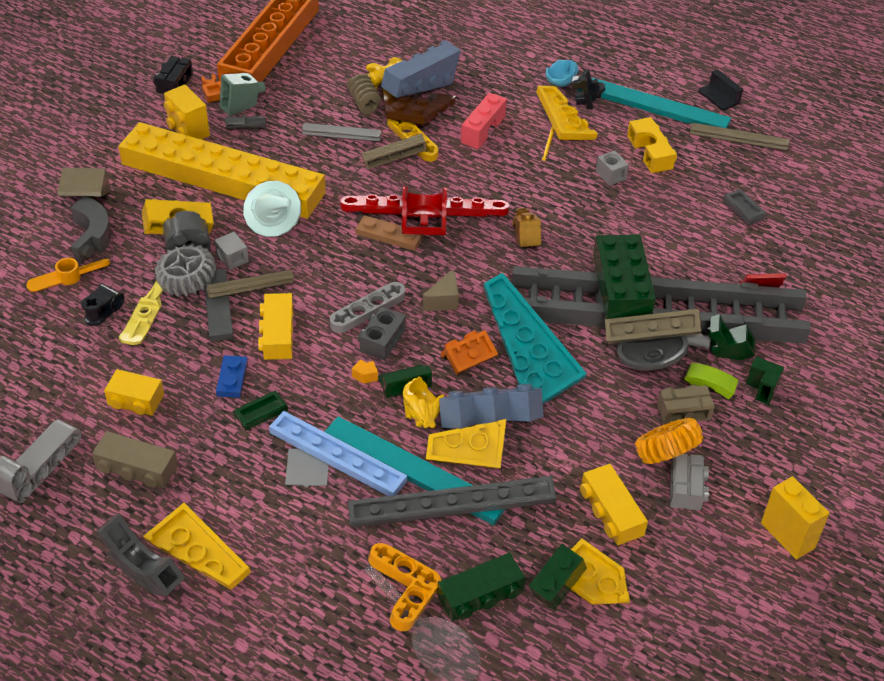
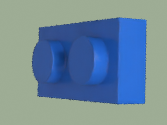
[216,355,248,398]

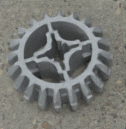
[155,243,216,297]

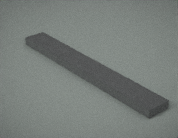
[348,476,556,527]

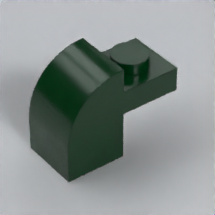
[708,314,755,360]

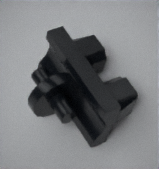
[571,69,606,109]

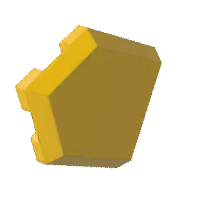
[571,539,630,605]

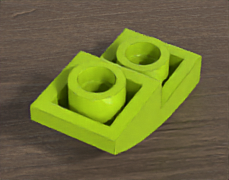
[684,362,739,399]

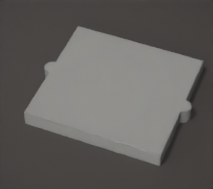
[285,449,329,488]

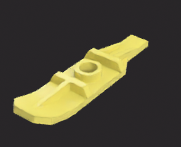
[119,281,163,345]

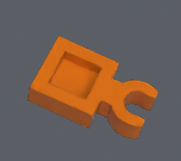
[201,74,221,103]

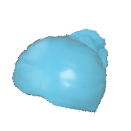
[545,60,579,87]

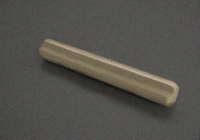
[207,270,294,298]

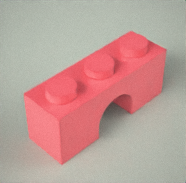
[461,93,507,149]

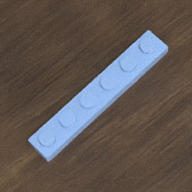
[269,411,407,496]

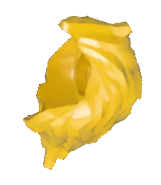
[403,377,445,428]

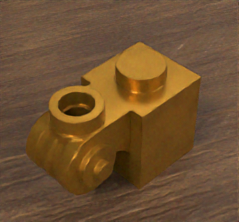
[512,208,542,247]

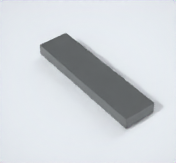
[205,269,233,341]

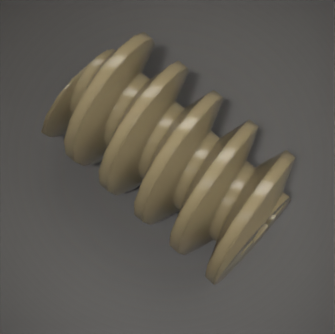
[346,74,381,115]

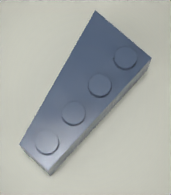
[381,40,461,98]

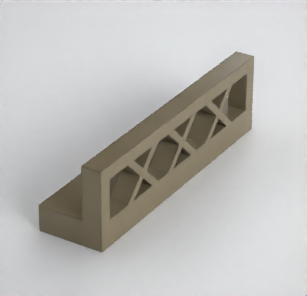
[605,309,702,344]

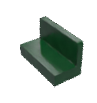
[378,365,432,398]

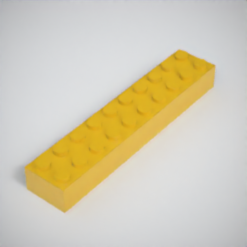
[118,122,326,219]

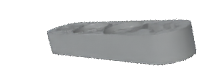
[330,282,405,333]

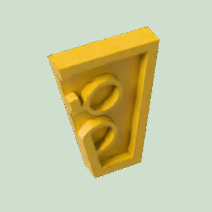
[426,419,506,469]

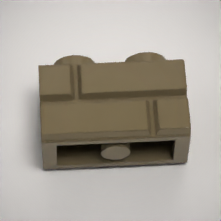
[657,385,714,424]

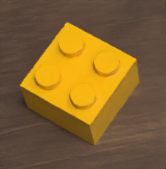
[164,85,210,140]

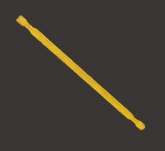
[542,126,554,161]

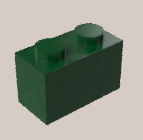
[529,544,587,610]

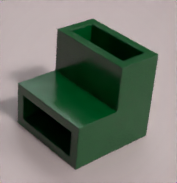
[746,356,784,405]

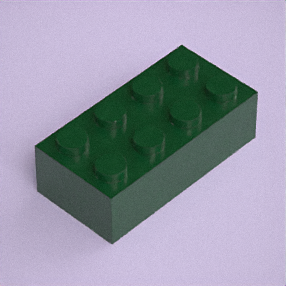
[593,234,656,319]

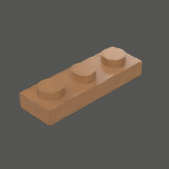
[356,215,423,251]

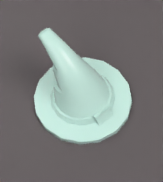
[243,181,301,237]

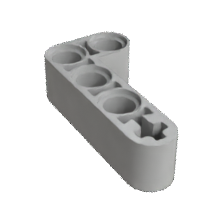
[0,419,82,503]

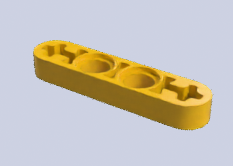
[387,118,438,162]

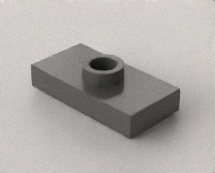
[723,189,767,225]

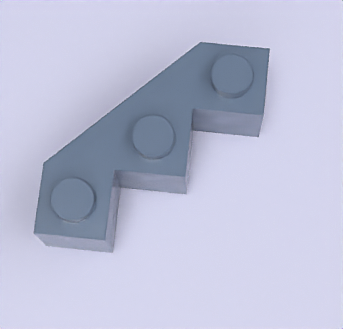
[439,384,544,429]

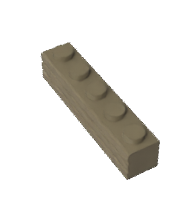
[361,133,427,169]

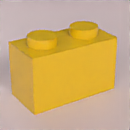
[104,369,164,416]

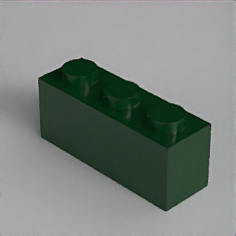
[437,552,525,621]

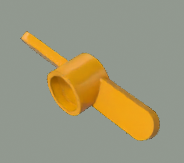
[27,258,110,292]

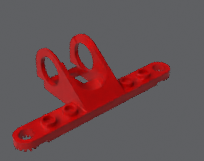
[340,186,509,235]

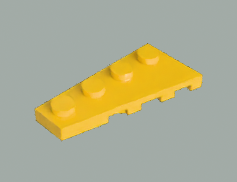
[536,86,598,140]
[143,503,251,590]

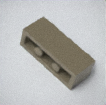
[92,431,178,489]

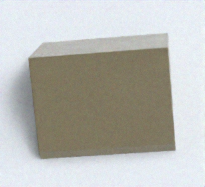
[58,168,111,196]

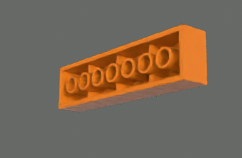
[217,0,319,82]

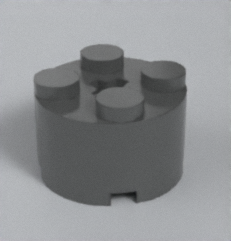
[163,211,211,251]

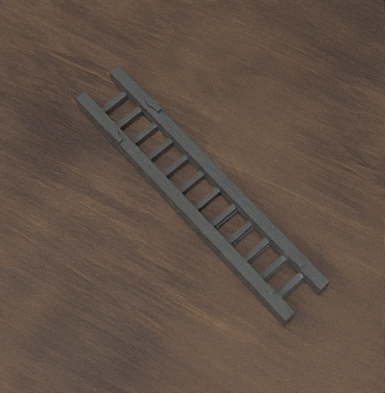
[512,266,811,344]

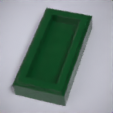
[233,390,288,431]

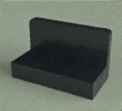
[698,69,743,111]

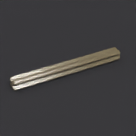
[690,123,789,150]

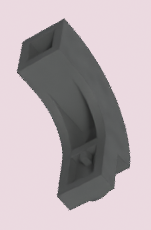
[71,196,111,264]
[96,515,185,596]

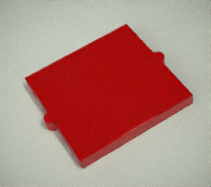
[740,273,786,288]

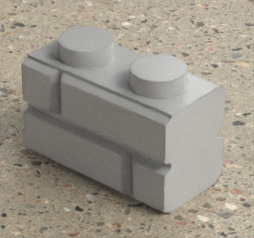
[670,454,709,511]

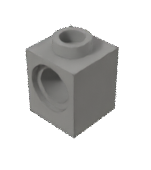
[596,151,629,186]
[215,232,249,270]

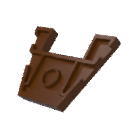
[382,88,456,124]

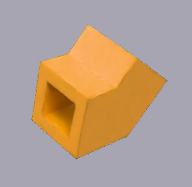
[352,360,378,384]

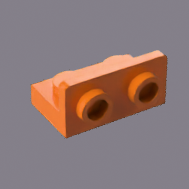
[440,330,498,375]

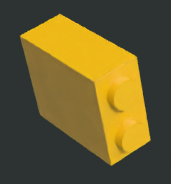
[761,476,830,560]

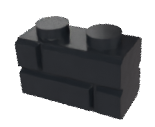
[153,56,193,94]

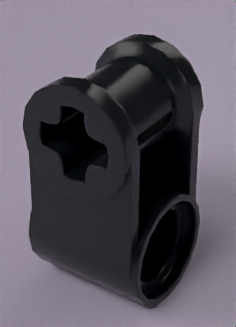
[81,284,125,326]

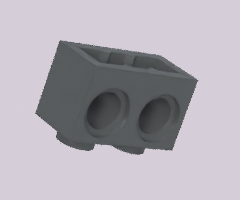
[358,307,406,361]

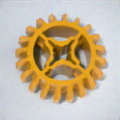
[635,418,703,464]

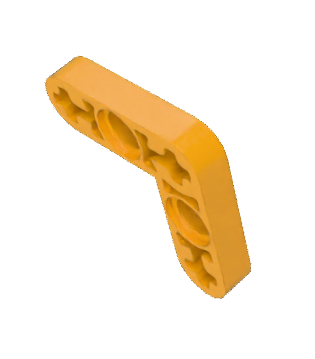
[368,543,441,631]

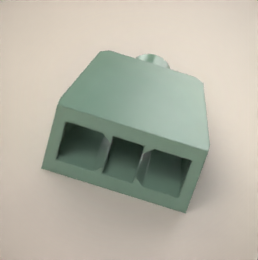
[219,73,266,116]

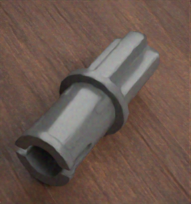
[225,115,266,130]

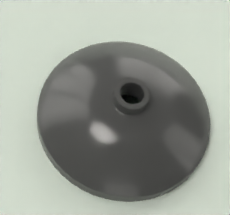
[617,336,688,371]

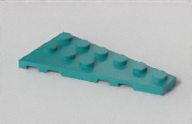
[483,272,587,404]

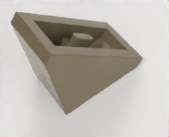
[423,270,459,311]

